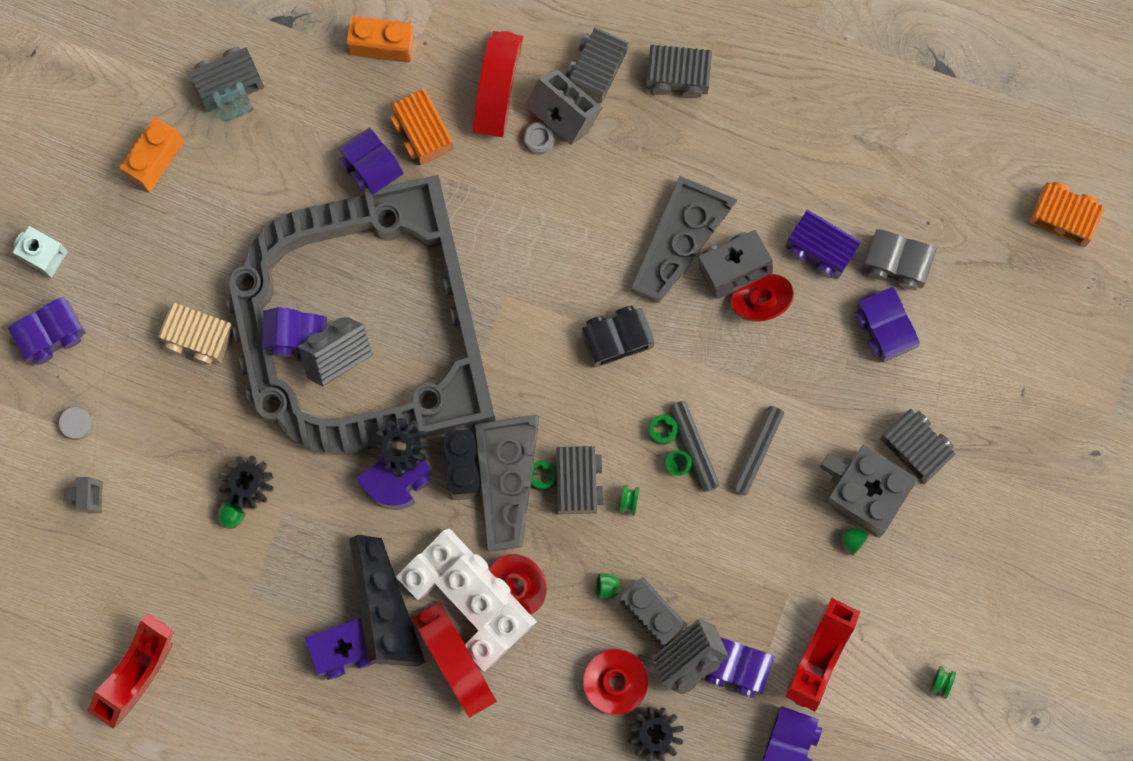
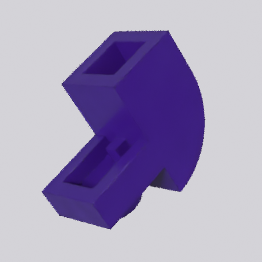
[357,461,433,510]

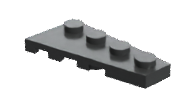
[631,176,738,303]
[475,414,540,552]

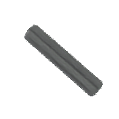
[670,401,719,492]
[732,406,784,496]

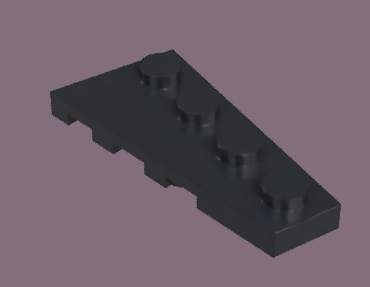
[349,535,425,667]

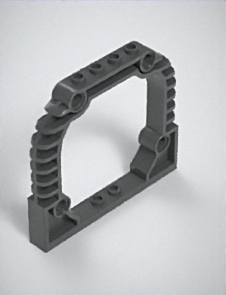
[226,175,496,454]

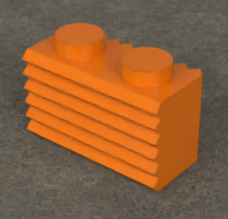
[347,15,415,62]
[389,89,454,165]
[120,117,184,192]
[1028,182,1105,247]

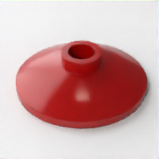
[731,274,794,322]
[489,554,547,615]
[583,649,649,715]

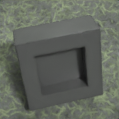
[64,477,103,513]

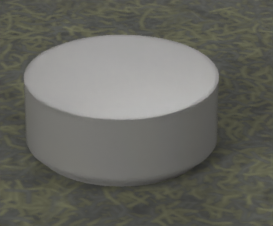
[524,122,555,155]
[59,407,93,440]

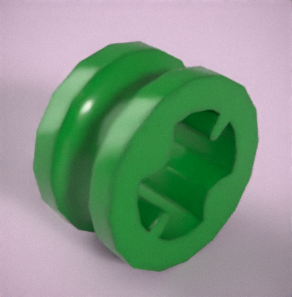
[649,415,678,445]
[531,460,557,491]
[619,485,640,516]
[930,666,956,699]

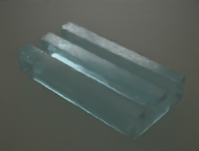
[212,81,253,122]

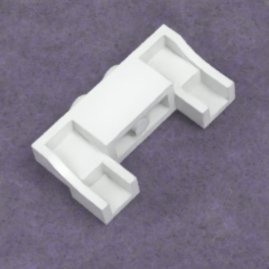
[396,528,537,671]

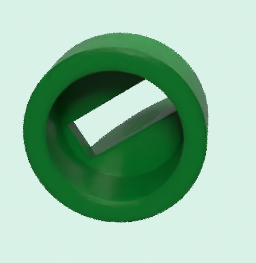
[665,450,692,476]
[218,502,246,529]
[841,528,869,556]
[596,573,620,599]

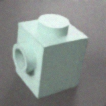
[12,226,68,278]

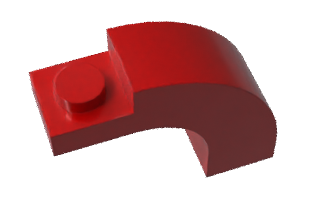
[472,31,524,138]
[786,597,860,712]
[412,601,497,718]
[87,613,175,729]

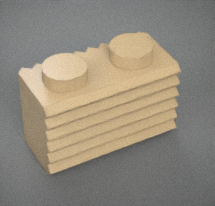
[158,302,233,365]

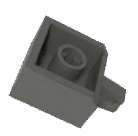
[819,444,918,538]

